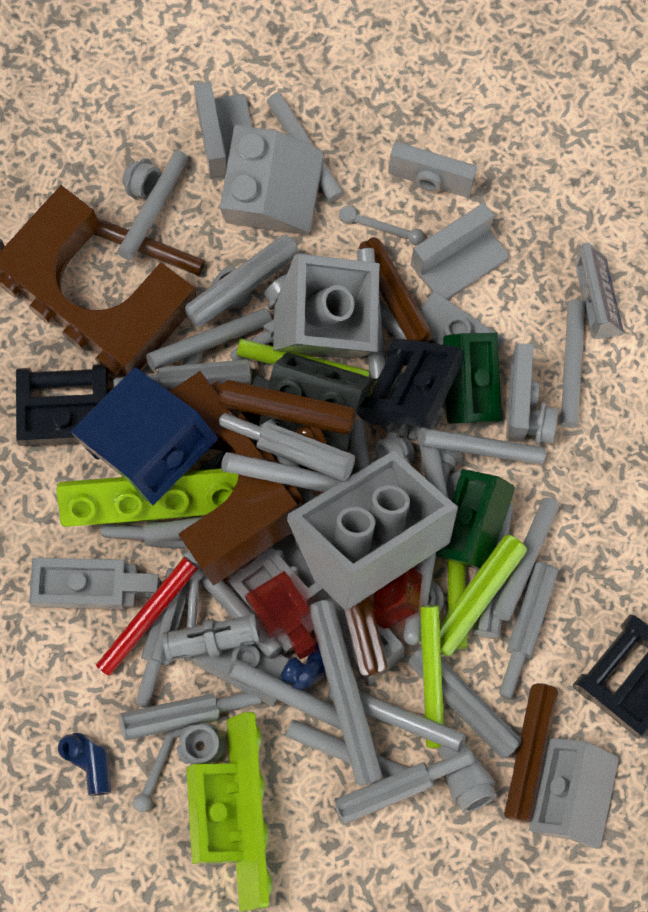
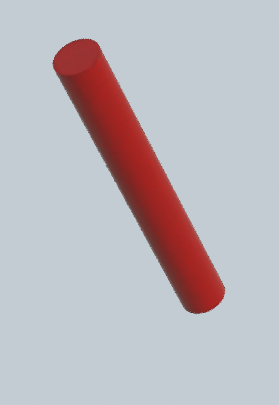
[96,556,199,676]

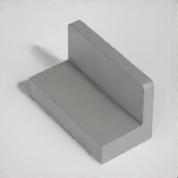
[194,82,252,179]
[411,202,509,300]
[529,738,618,849]

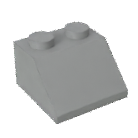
[220,125,324,235]
[273,253,379,359]

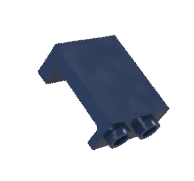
[70,367,218,505]

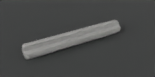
[309,600,382,786]

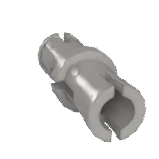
[162,613,262,662]

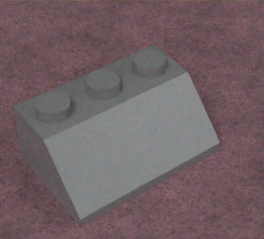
[287,450,458,611]

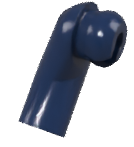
[280,640,326,691]
[58,733,112,796]

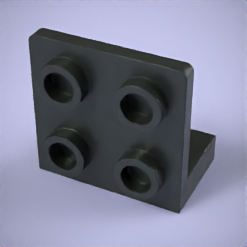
[254,352,373,452]

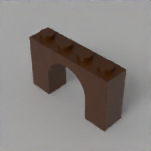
[0,185,197,376]
[169,371,305,586]

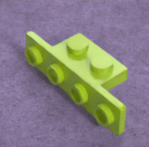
[56,469,239,527]
[186,712,272,912]

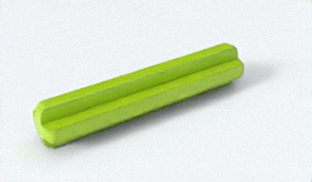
[440,534,527,657]

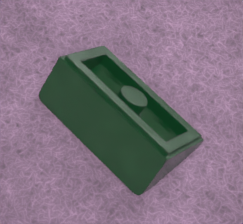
[443,332,502,424]
[436,469,515,570]

